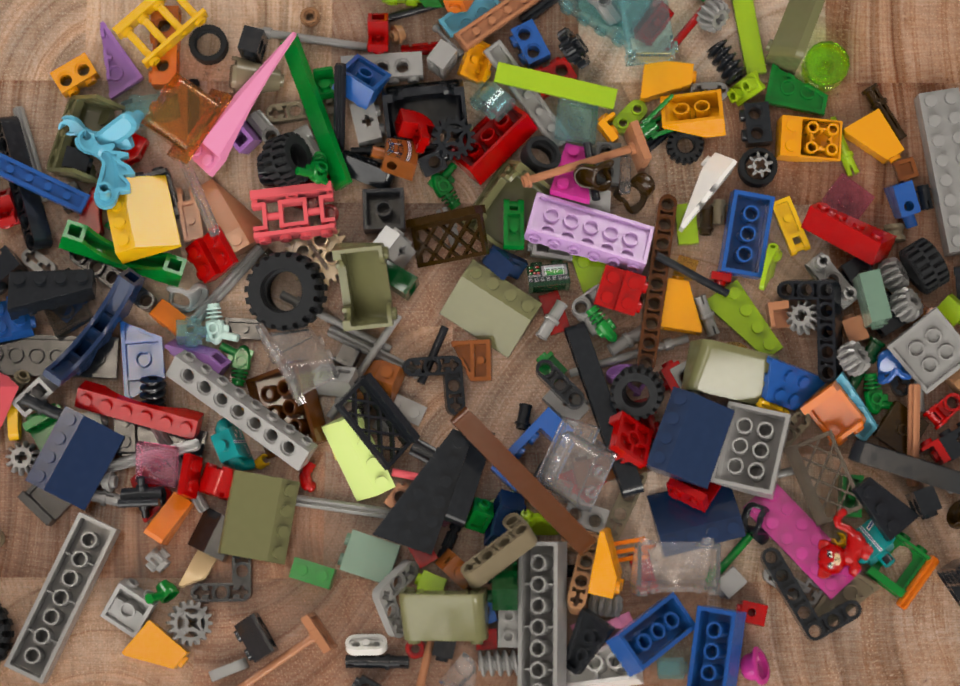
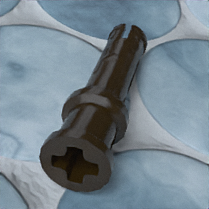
[861,83,907,141]

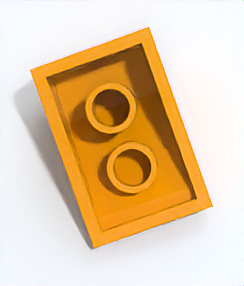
[660,89,726,138]
[588,527,625,599]

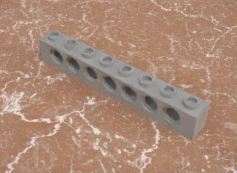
[165,350,318,471]

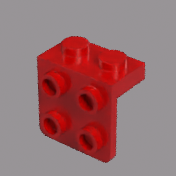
[666,477,721,513]

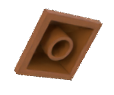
[357,360,405,402]

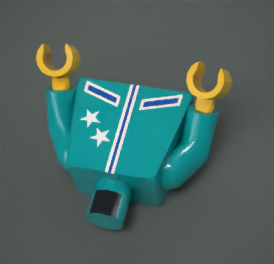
[211,408,270,471]
[831,518,896,568]

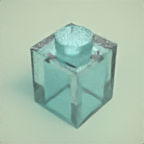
[657,657,688,679]

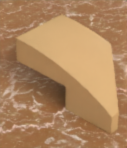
[179,550,216,588]

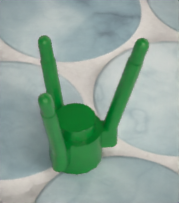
[640,94,674,140]

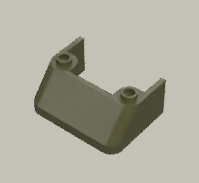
[765,0,825,75]
[47,94,125,183]

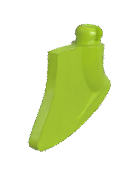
[759,243,783,291]
[520,509,559,535]

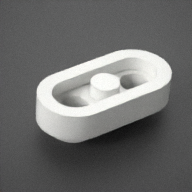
[345,634,388,656]

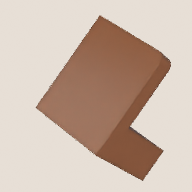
[765,300,789,330]

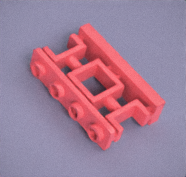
[249,181,338,245]

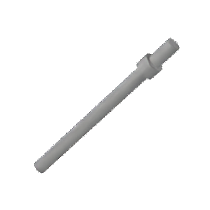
[255,27,367,51]
[279,291,392,353]
[326,314,402,420]
[569,335,689,377]

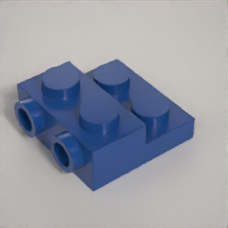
[0,296,37,343]

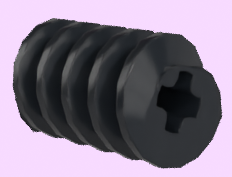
[707,39,747,86]
[140,376,166,407]

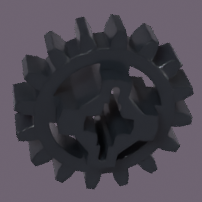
[557,27,590,69]
[431,116,476,161]

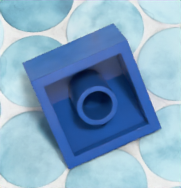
[331,54,391,110]

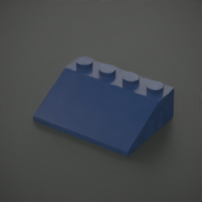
[646,387,735,490]
[25,406,125,511]
[647,486,746,557]

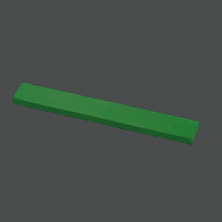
[280,34,353,191]

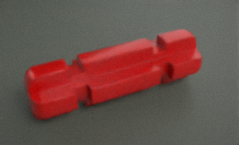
[401,41,438,55]

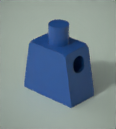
[883,180,921,229]

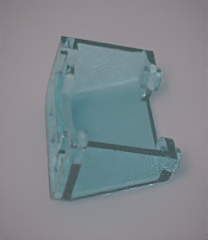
[617,0,679,67]

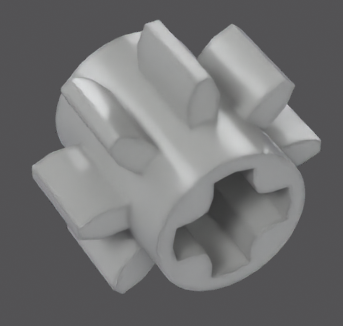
[747,151,773,177]
[145,547,171,573]

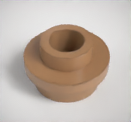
[300,7,320,27]
[389,24,406,45]

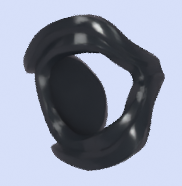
[741,502,769,545]

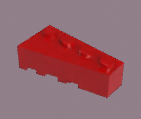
[801,202,897,265]

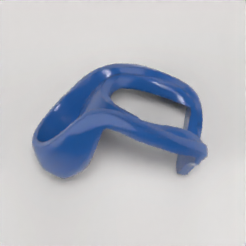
[877,349,912,385]

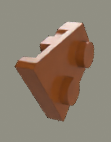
[451,339,492,382]

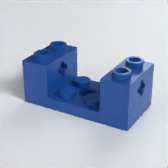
[491,407,573,493]

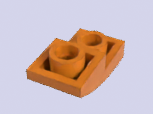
[149,298,196,341]

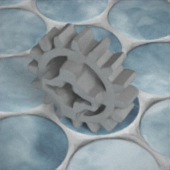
[166,600,213,646]

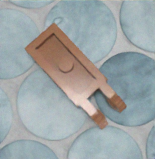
[176,185,205,244]

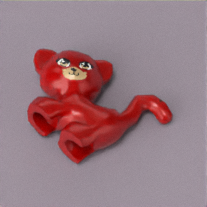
[818,508,874,579]

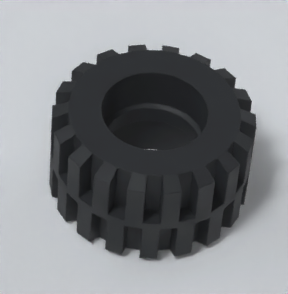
[262,132,312,187]
[899,238,950,295]
[610,364,665,420]

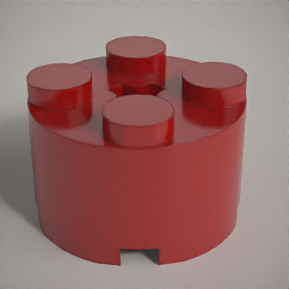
[198,462,234,501]

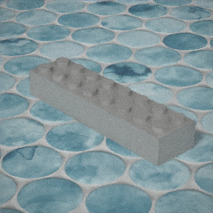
[914,87,960,257]
[4,512,121,684]
[517,541,567,686]

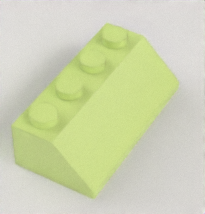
[321,409,395,501]

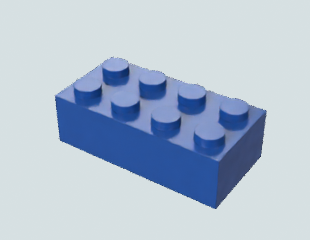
[717,189,775,280]
[606,592,695,677]
[687,605,747,686]

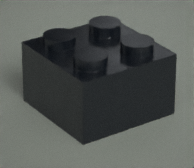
[362,187,406,234]

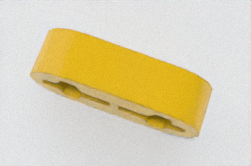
[7,404,22,441]

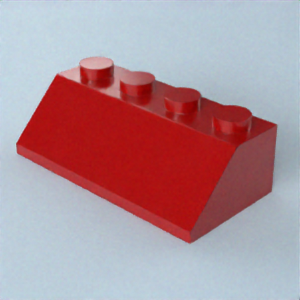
[451,98,538,185]

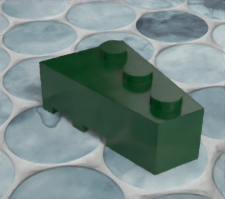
[488,560,518,611]

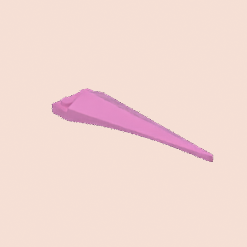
[186,32,297,177]

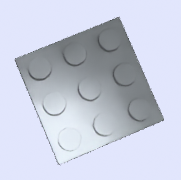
[886,307,960,395]

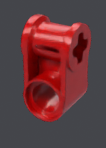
[922,393,960,430]

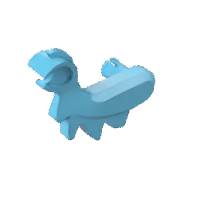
[58,110,144,160]
[74,129,136,210]

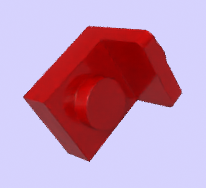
[919,437,951,465]

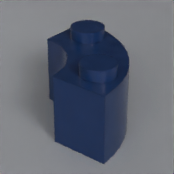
[484,489,526,546]

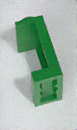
[864,532,931,598]

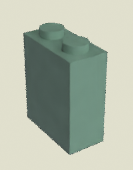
[852,269,892,330]
[337,530,401,583]

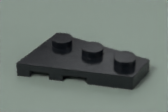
[852,477,920,541]
[567,608,616,675]

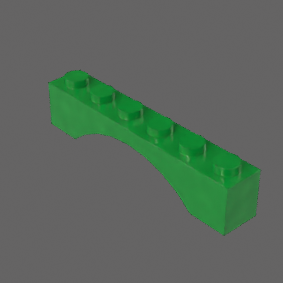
[58,219,187,287]

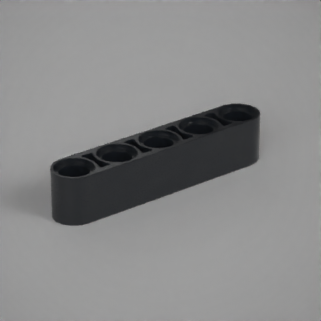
[69,252,158,312]
[444,432,495,528]

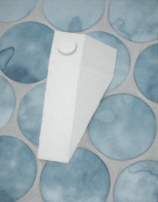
[678,152,737,233]
[566,645,644,686]

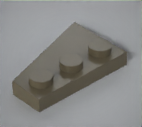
[813,573,880,625]

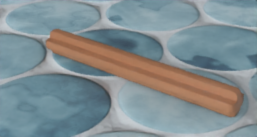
[906,383,921,487]

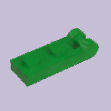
[503,199,524,250]

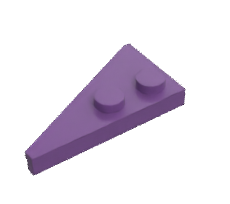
[100,21,144,101]

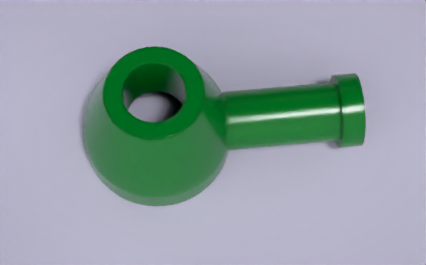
[145,580,179,604]

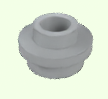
[101,471,118,492]

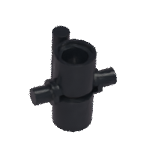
[117,476,166,518]

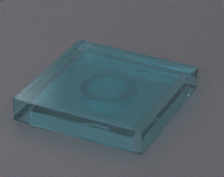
[554,98,598,146]

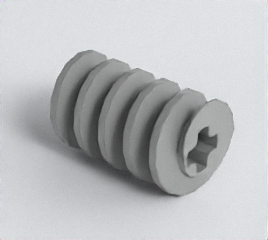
[478,650,518,677]

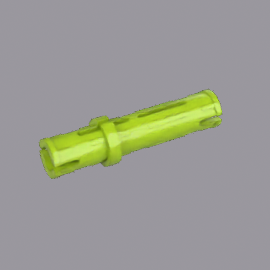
[828,116,860,177]

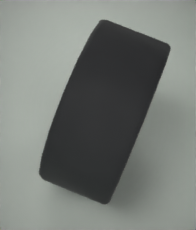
[189,24,229,65]
[520,136,561,174]
[738,147,778,188]

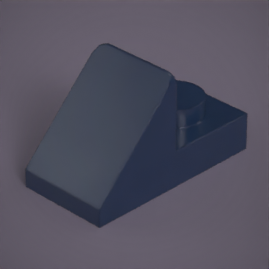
[482,245,528,280]

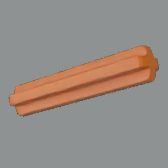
[896,555,940,610]

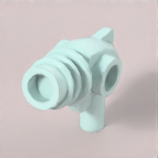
[205,303,240,345]

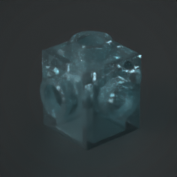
[176,317,207,348]

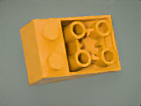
[775,115,843,162]

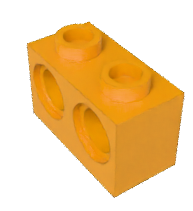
[50,52,101,98]

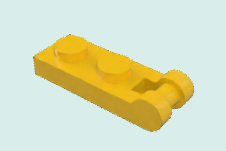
[773,196,811,257]

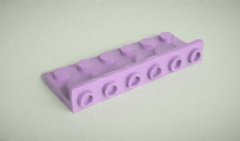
[524,192,655,274]

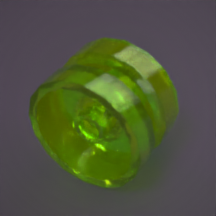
[801,41,850,92]

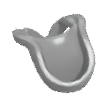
[166,282,209,313]

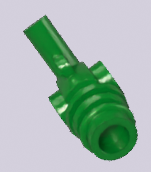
[295,151,328,185]
[427,162,461,210]
[586,305,619,342]
[219,342,254,387]
[863,373,893,415]

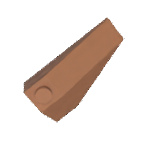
[195,179,263,257]

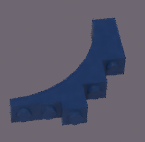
[42,267,145,387]

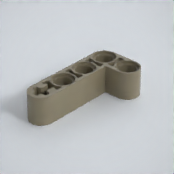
[460,513,538,589]

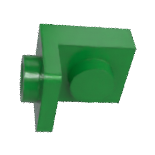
[313,66,334,100]
[536,351,568,384]
[465,497,494,534]

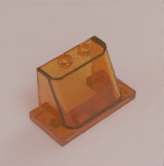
[141,73,233,164]

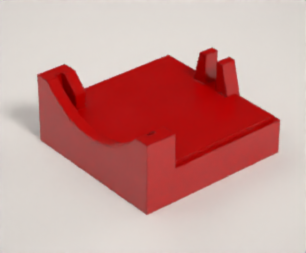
[609,411,653,469]

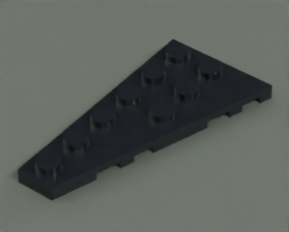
[372,429,470,555]

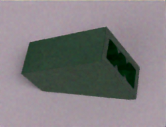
[386,259,419,301]

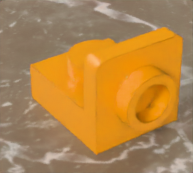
[596,111,619,143]

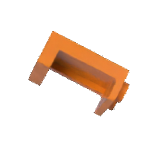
[800,380,867,447]

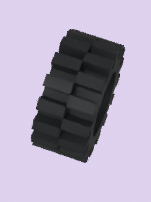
[666,131,704,165]

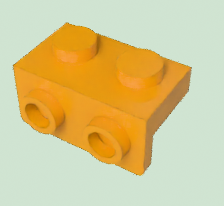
[457,41,492,84]

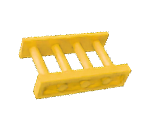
[112,0,208,69]

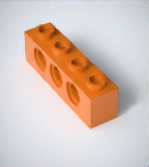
[148,5,182,90]

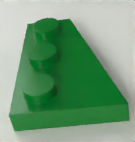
[764,63,828,117]

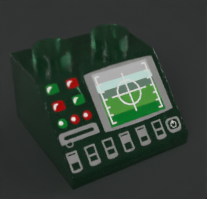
[526,260,571,294]

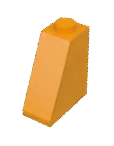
[640,58,697,103]
[842,108,905,164]
[661,276,702,336]
[121,620,190,669]

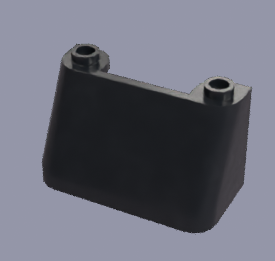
[382,79,468,140]

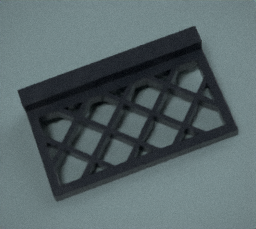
[334,373,420,470]

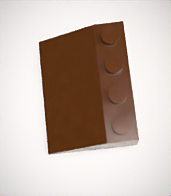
[246,361,328,459]

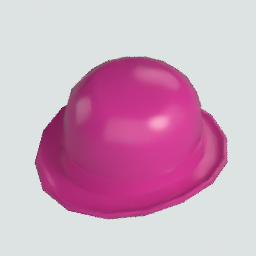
[740,646,770,685]

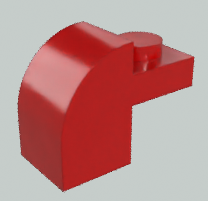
[367,13,389,54]
[394,108,434,154]
[0,188,20,229]

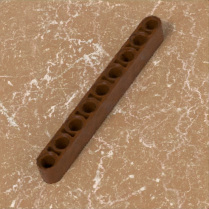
[636,194,677,371]
[450,406,597,556]

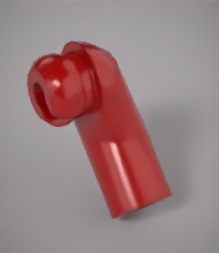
[299,461,316,492]

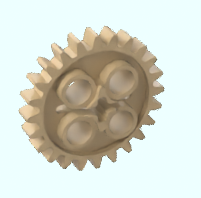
[285,222,346,287]

